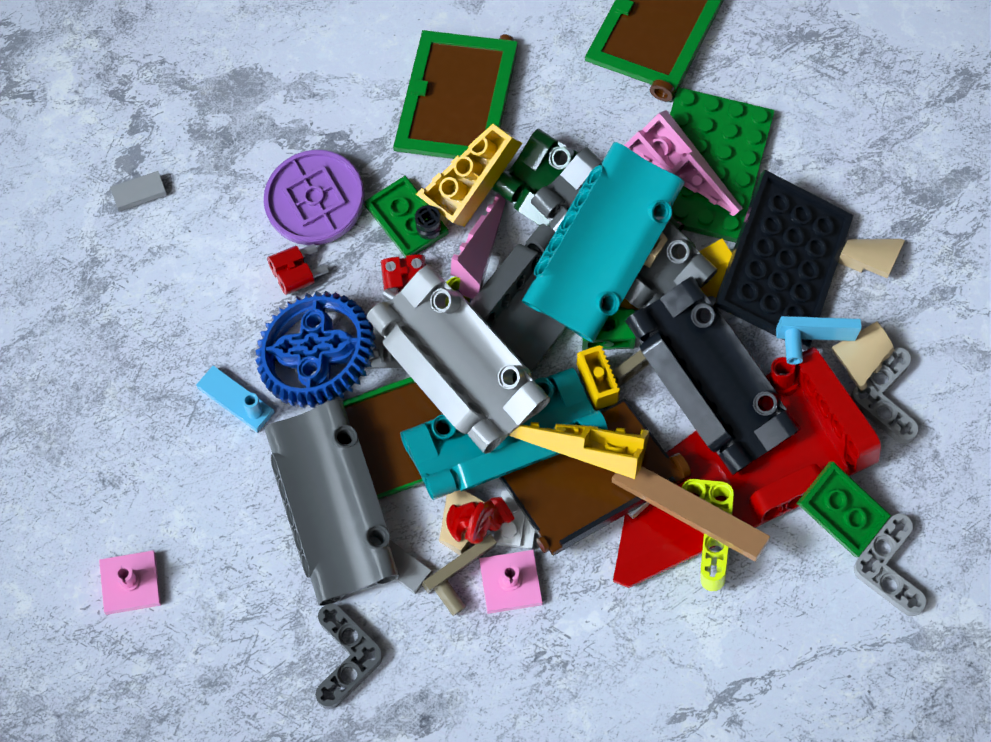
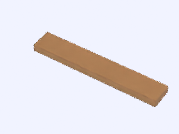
[612,466,770,562]

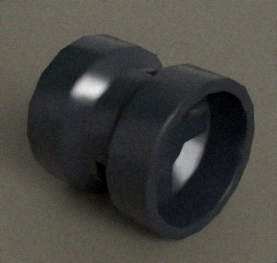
[415,205,441,240]

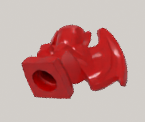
[446,497,515,544]

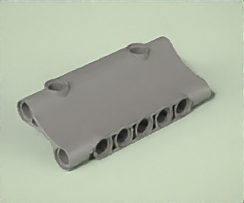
[366,265,550,454]

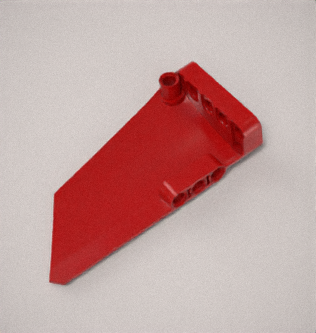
[613,347,881,588]

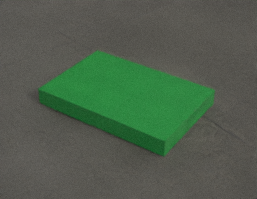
[364,175,449,258]
[796,462,892,557]

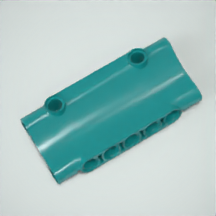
[522,142,685,343]
[400,367,608,500]

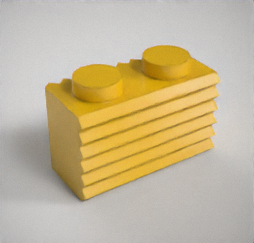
[576,345,620,410]

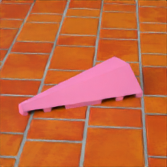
[624,110,743,216]
[450,194,506,299]

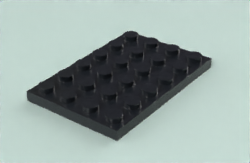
[714,170,854,350]

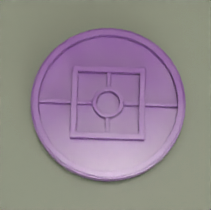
[264,150,365,245]

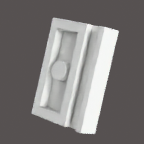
[494,490,535,550]

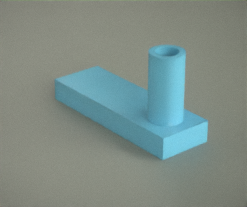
[776,316,861,365]
[196,366,275,433]

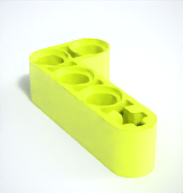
[682,479,734,591]

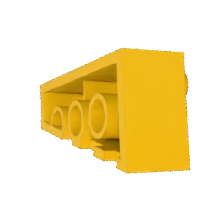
[416,124,523,227]

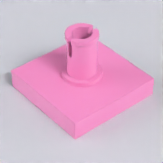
[99,550,161,615]
[479,550,542,614]

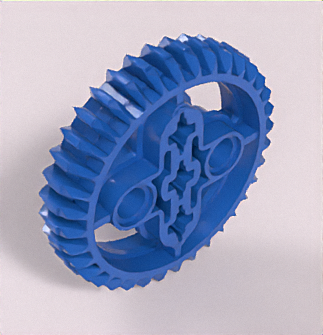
[255,291,376,409]

